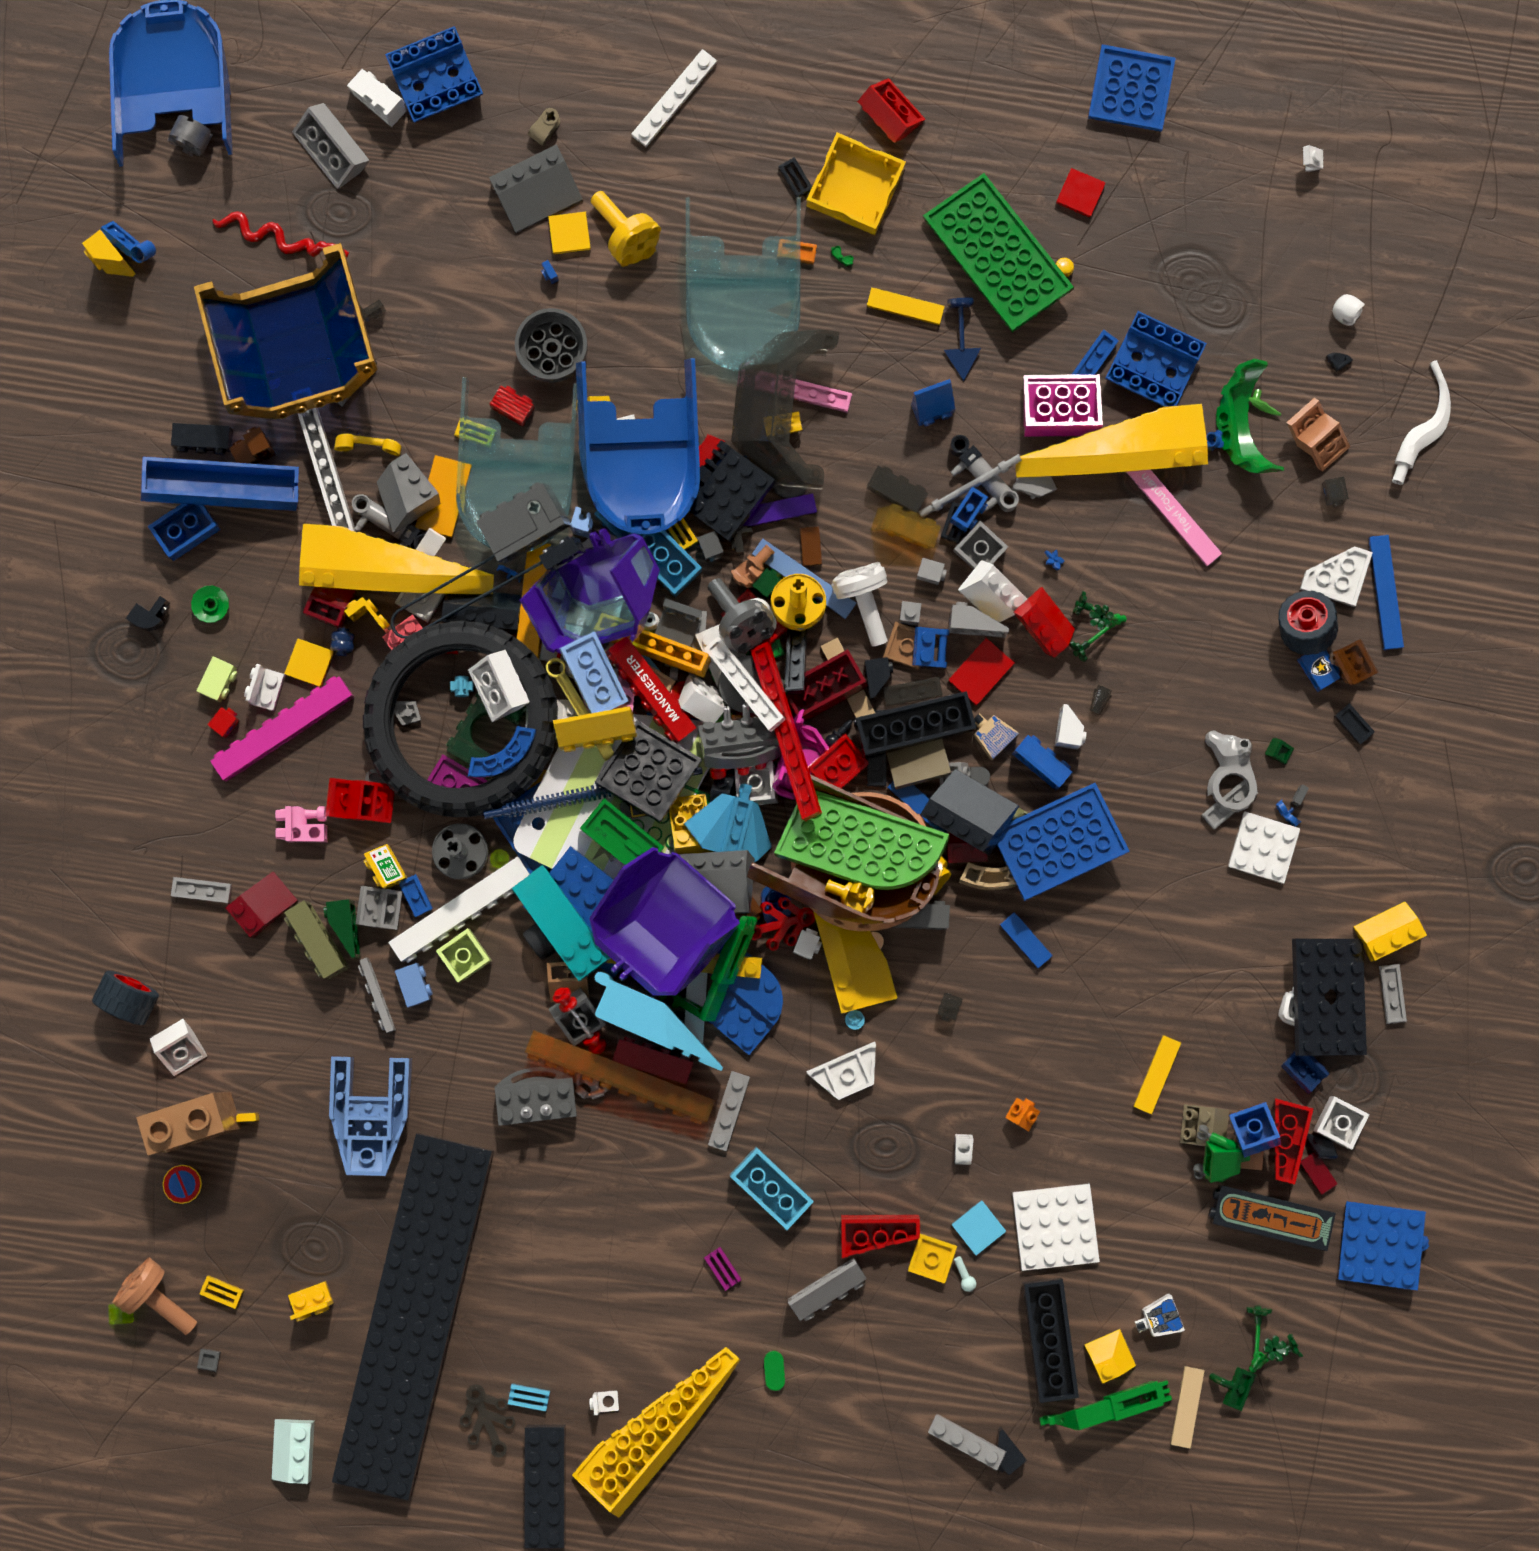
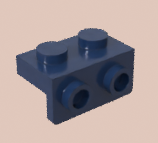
[1281,1051,1329,1094]

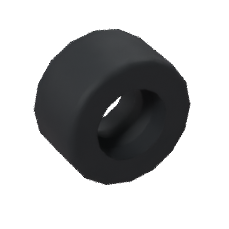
[523,923,556,960]

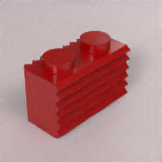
[489,386,535,427]

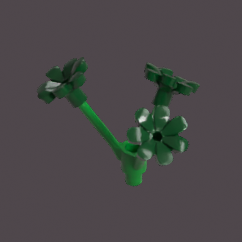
[1069,591,1127,662]
[1246,1305,1303,1373]

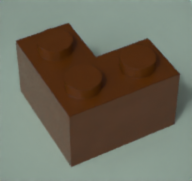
[229,427,276,464]

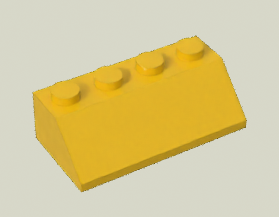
[553,706,637,752]

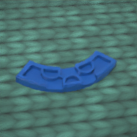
[468,726,537,778]

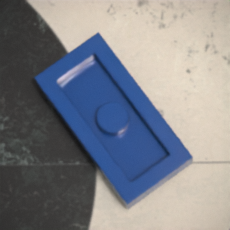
[399,874,433,917]

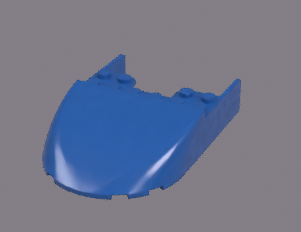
[109,0,233,167]
[576,358,700,534]

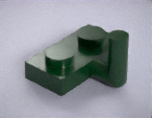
[1209,1367,1256,1411]

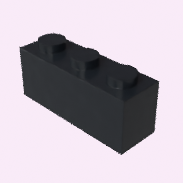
[171,423,233,455]

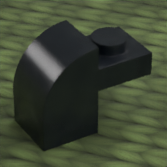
[125,596,170,631]

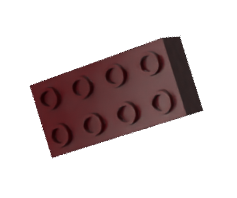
[784,649,868,722]

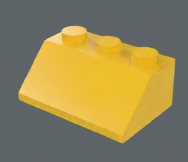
[82,230,136,276]
[1353,902,1427,961]

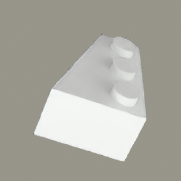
[347,69,406,127]

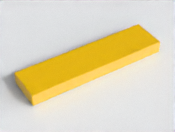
[867,287,944,326]
[1133,1035,1181,1114]

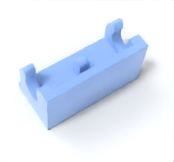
[570,507,593,538]

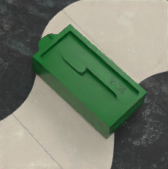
[579,798,664,865]

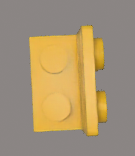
[288,1281,333,1322]

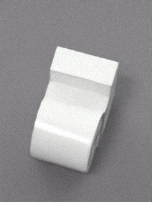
[955,1134,973,1165]

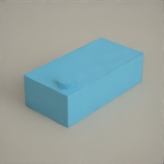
[730,1147,814,1230]

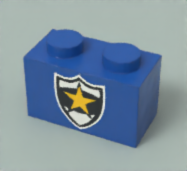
[1297,650,1340,692]

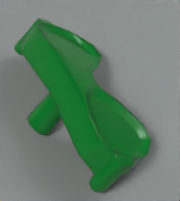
[831,246,854,266]

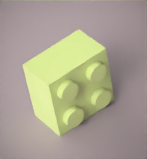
[436,928,492,983]

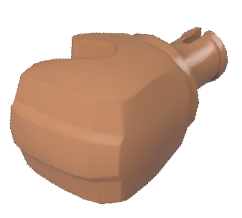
[731,545,775,588]

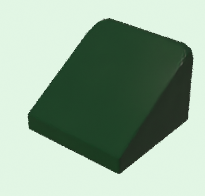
[1265,738,1294,765]

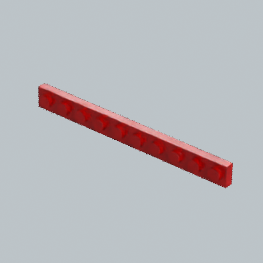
[751,642,822,821]

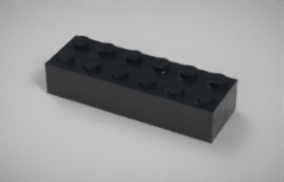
[853,691,976,758]
[1022,1277,1079,1403]
[525,1424,566,1548]

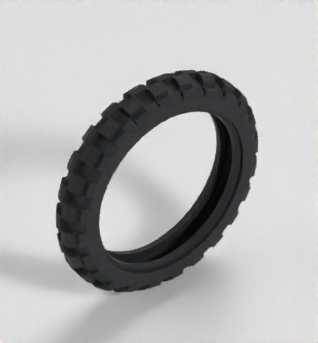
[362,621,558,818]

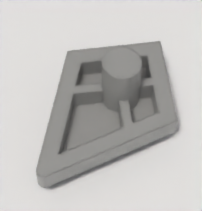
[394,701,421,726]

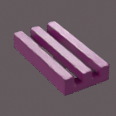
[704,1247,742,1291]

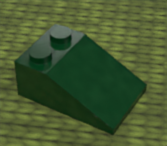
[323,899,361,959]

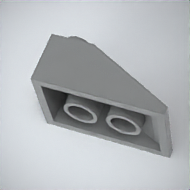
[949,602,1009,638]

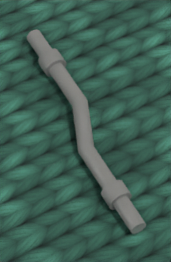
[919,454,1022,518]

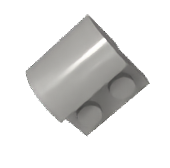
[356,886,402,930]

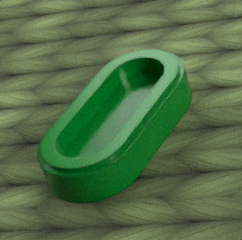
[764,1350,785,1391]

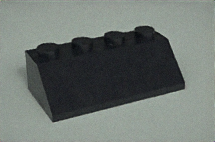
[441,592,522,633]

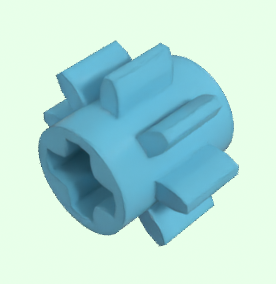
[450,676,474,697]

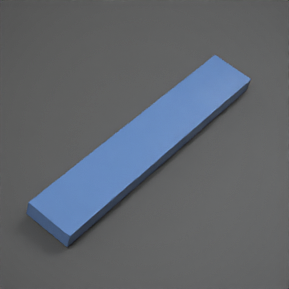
[752,539,856,619]

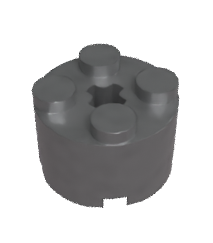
[167,115,213,156]

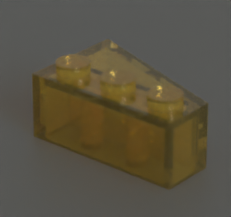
[870,504,941,549]

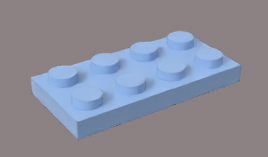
[559,631,628,713]

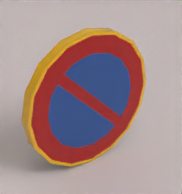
[163,1165,202,1204]

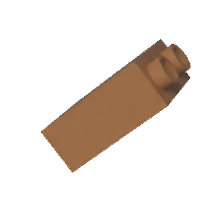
[136,1092,242,1156]

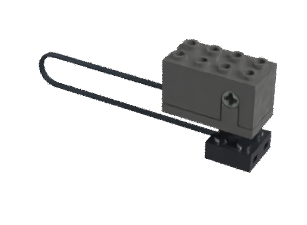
[391,482,587,639]

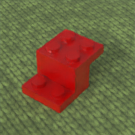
[325,778,394,823]

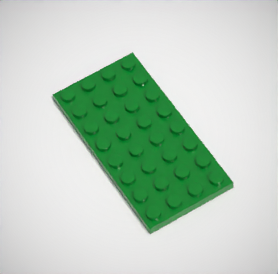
[923,173,1074,333]

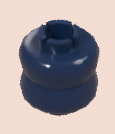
[330,628,355,656]

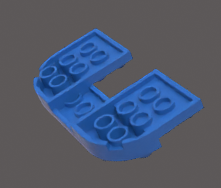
[709,945,783,1055]

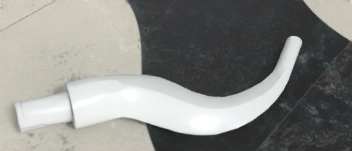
[1392,360,1451,485]

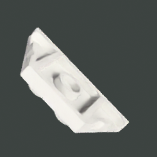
[806,1041,876,1100]

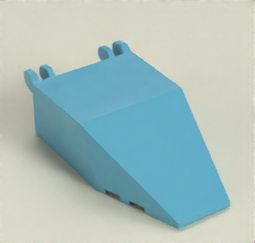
[594,972,723,1071]

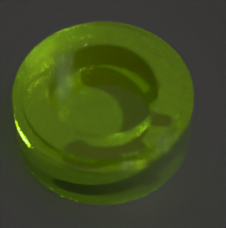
[490,849,510,869]

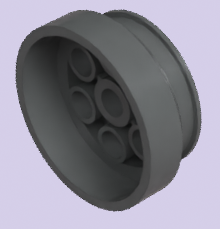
[515,308,588,383]

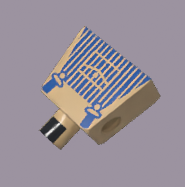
[974,713,1019,761]

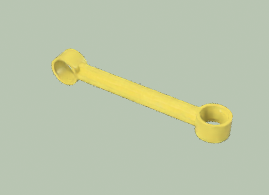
[546,658,614,761]

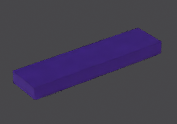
[742,493,817,528]

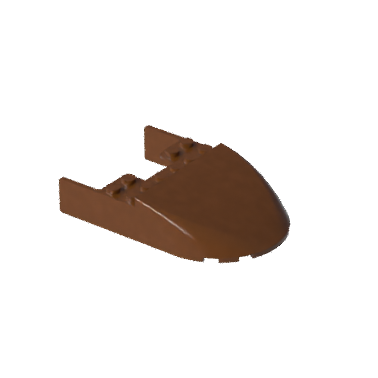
[747,775,940,924]

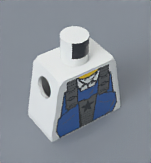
[1135,1294,1185,1337]

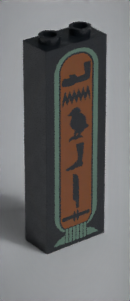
[1208,1184,1336,1251]

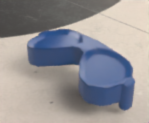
[497,565,523,583]

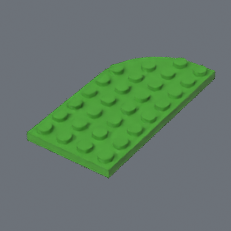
[774,790,949,890]

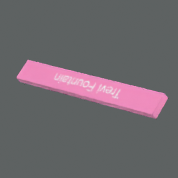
[1126,470,1222,566]

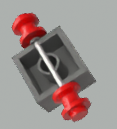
[549,987,607,1055]

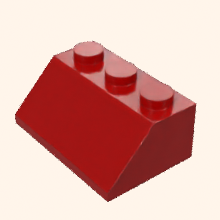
[857,78,926,143]
[1013,587,1075,658]

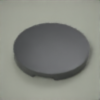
[718,656,762,713]

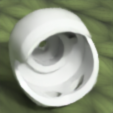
[1332,294,1365,326]

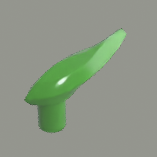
[1249,389,1281,416]

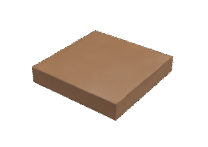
[883,622,920,670]

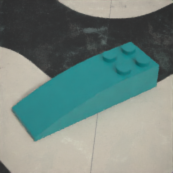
[512,865,611,981]

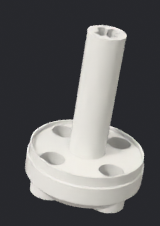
[831,562,888,646]

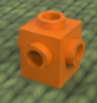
[1005,1098,1040,1131]

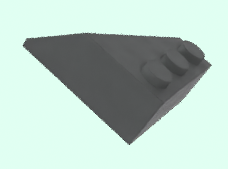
[377,453,441,534]

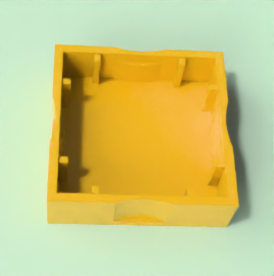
[806,133,906,235]

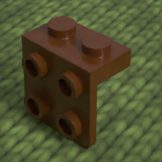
[1332,639,1379,686]

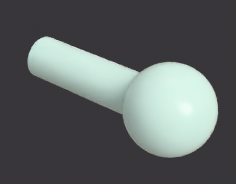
[954,1256,976,1292]

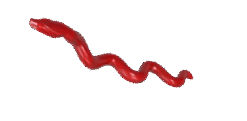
[212,211,349,258]

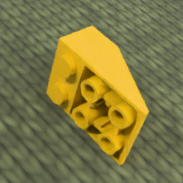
[669,794,713,854]

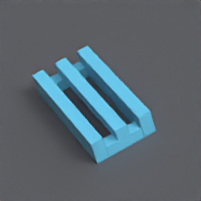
[508,1384,550,1411]

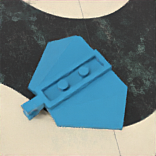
[683,783,772,862]

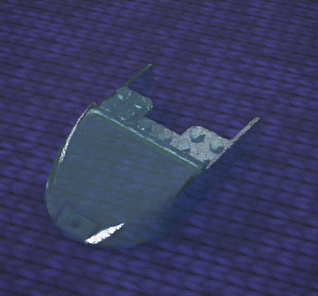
[686,197,801,371]
[456,377,578,552]

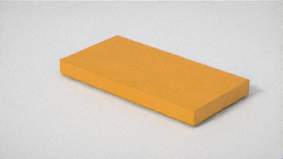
[415,455,472,538]

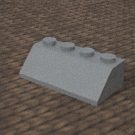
[292,103,369,189]
[788,1257,866,1321]

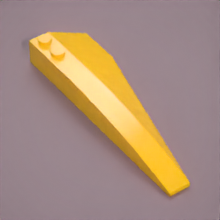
[299,524,494,594]

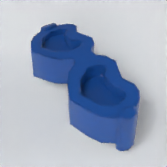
[1276,799,1302,827]

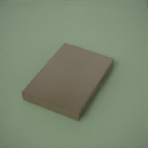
[886,739,951,790]

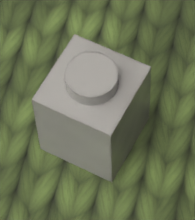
[917,558,947,585]
[899,601,921,626]

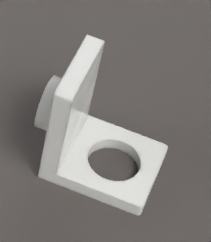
[590,1391,619,1415]

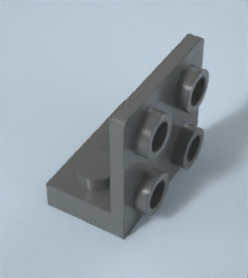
[655,598,702,647]

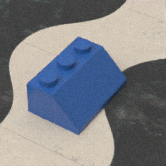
[1012,735,1072,791]

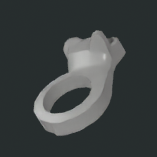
[1205,731,1257,812]

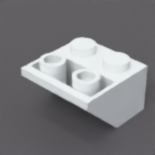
[679,675,725,723]

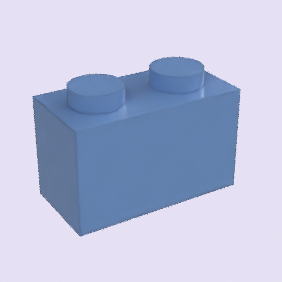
[395,963,433,1008]

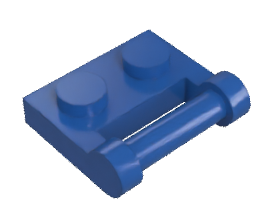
[913,627,949,668]

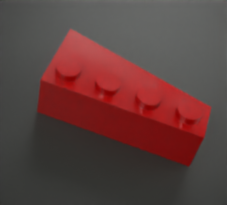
[1274,1098,1314,1185]
[841,1215,920,1258]

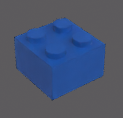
[1229,1102,1281,1157]

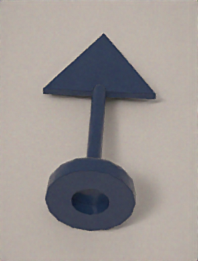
[944,298,981,381]

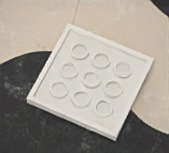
[1012,1184,1099,1271]

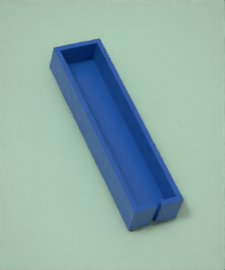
[141,457,299,511]

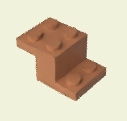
[1286,398,1350,472]

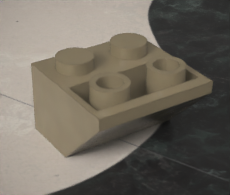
[1180,1104,1229,1146]

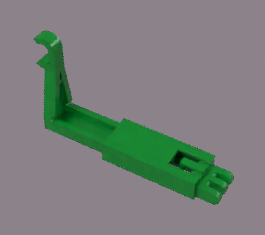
[660,916,757,1021]
[1039,1380,1172,1430]

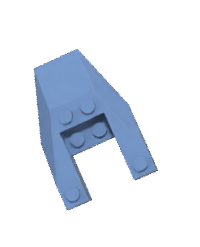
[329,1057,412,1176]

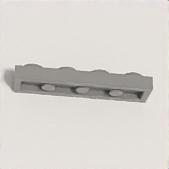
[358,958,396,1033]
[708,1071,750,1151]
[928,1414,1007,1470]

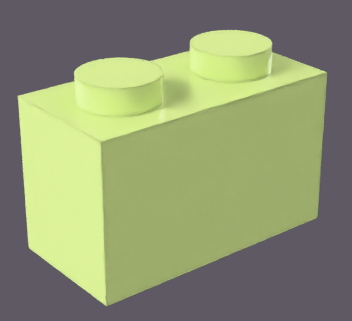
[197,657,237,702]

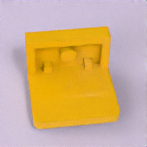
[345,597,390,633]

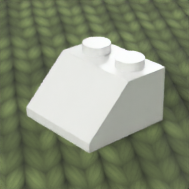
[1054,704,1086,750]
[150,1019,207,1076]

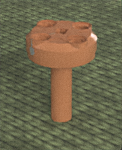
[112,1257,197,1335]

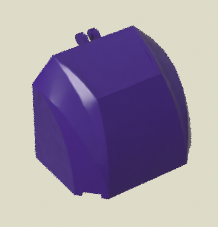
[589,847,740,995]

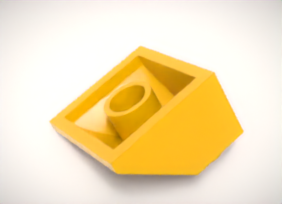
[1084,1329,1136,1383]

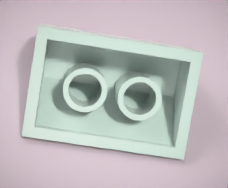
[272,1419,314,1484]

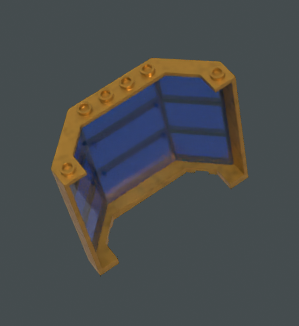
[194,243,378,420]

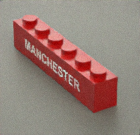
[605,637,696,743]

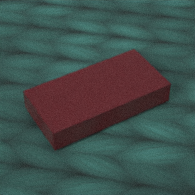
[1300,1152,1338,1195]

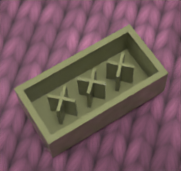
[284,900,349,980]

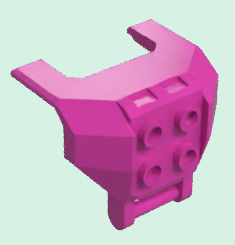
[772,709,829,800]

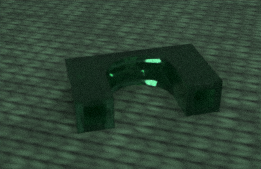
[446,692,527,765]

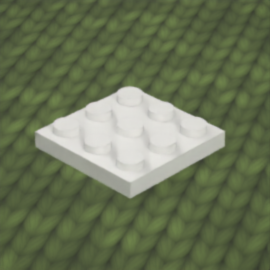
[1228,812,1300,884]

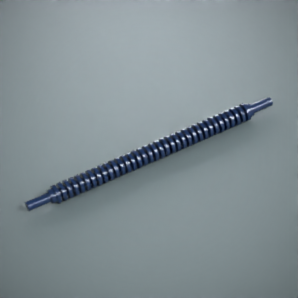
[483,767,703,819]

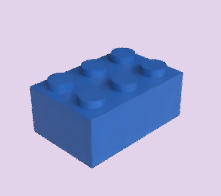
[148,504,221,561]

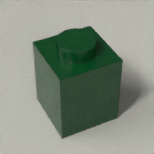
[752,568,781,600]

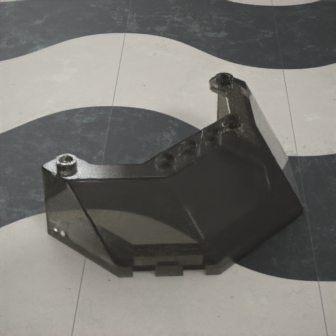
[731,330,839,490]

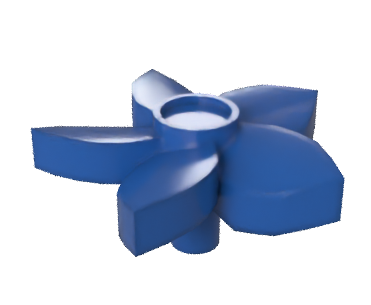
[1045,550,1065,571]

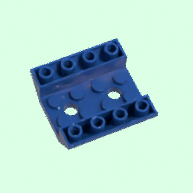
[385,26,483,123]
[1105,311,1207,407]

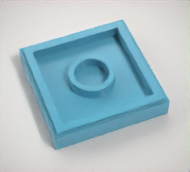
[951,1200,1006,1255]

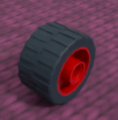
[1278,590,1338,655]
[92,971,159,1025]

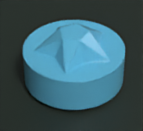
[845,1010,865,1030]

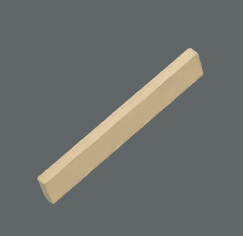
[821,638,875,717]

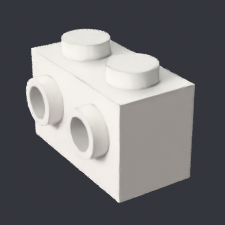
[793,928,822,960]

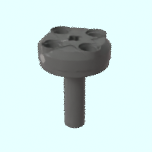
[708,578,774,655]
[432,823,489,880]

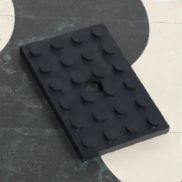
[1292,938,1367,1056]

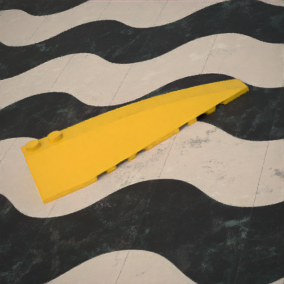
[1015,404,1208,477]
[813,911,897,1014]
[572,1347,740,1518]

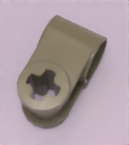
[528,108,560,146]

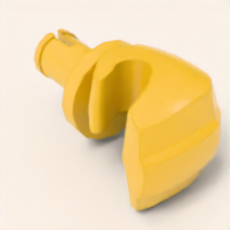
[825,879,874,914]

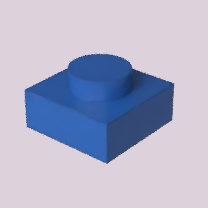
[541,260,559,284]

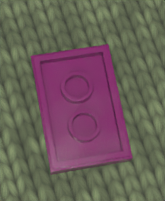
[427,755,487,788]

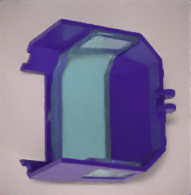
[520,529,660,654]

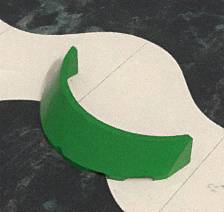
[1216,359,1284,474]

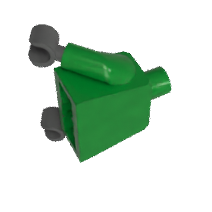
[1193,1125,1250,1183]

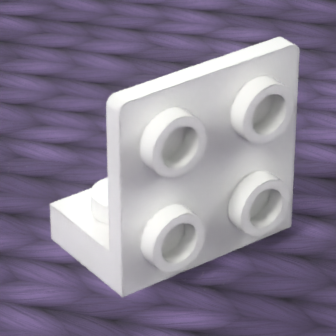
[244,664,285,711]

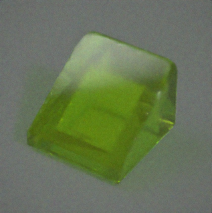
[108,1304,134,1324]

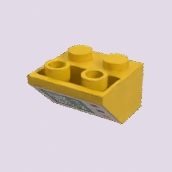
[364,844,407,889]

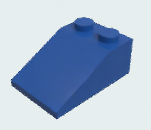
[911,379,956,426]

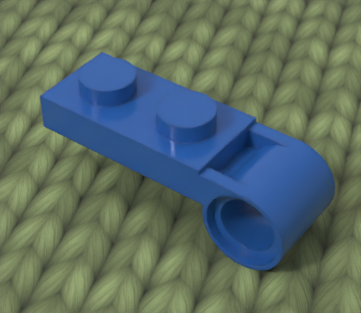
[100,221,156,263]

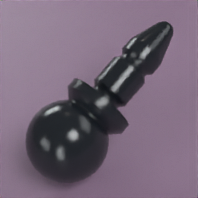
[825,720,853,747]

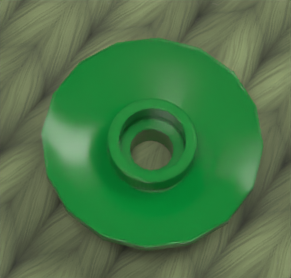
[191,585,229,623]

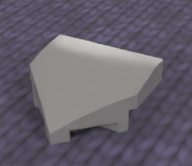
[1012,476,1057,499]

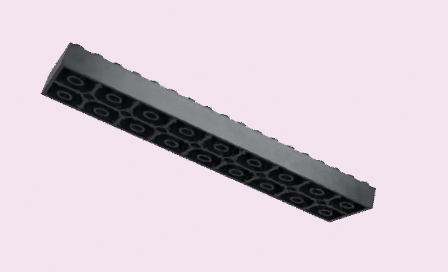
[332,1133,494,1500]

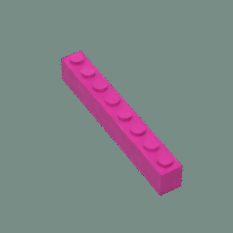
[211,676,354,782]

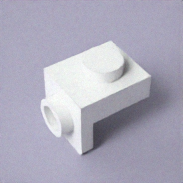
[1303,145,1323,172]

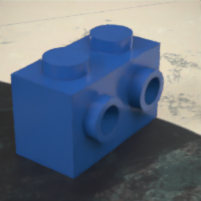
[950,487,988,533]

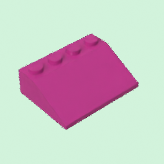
[1024,375,1103,437]

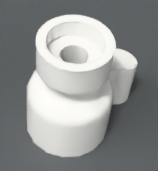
[644,612,659,632]

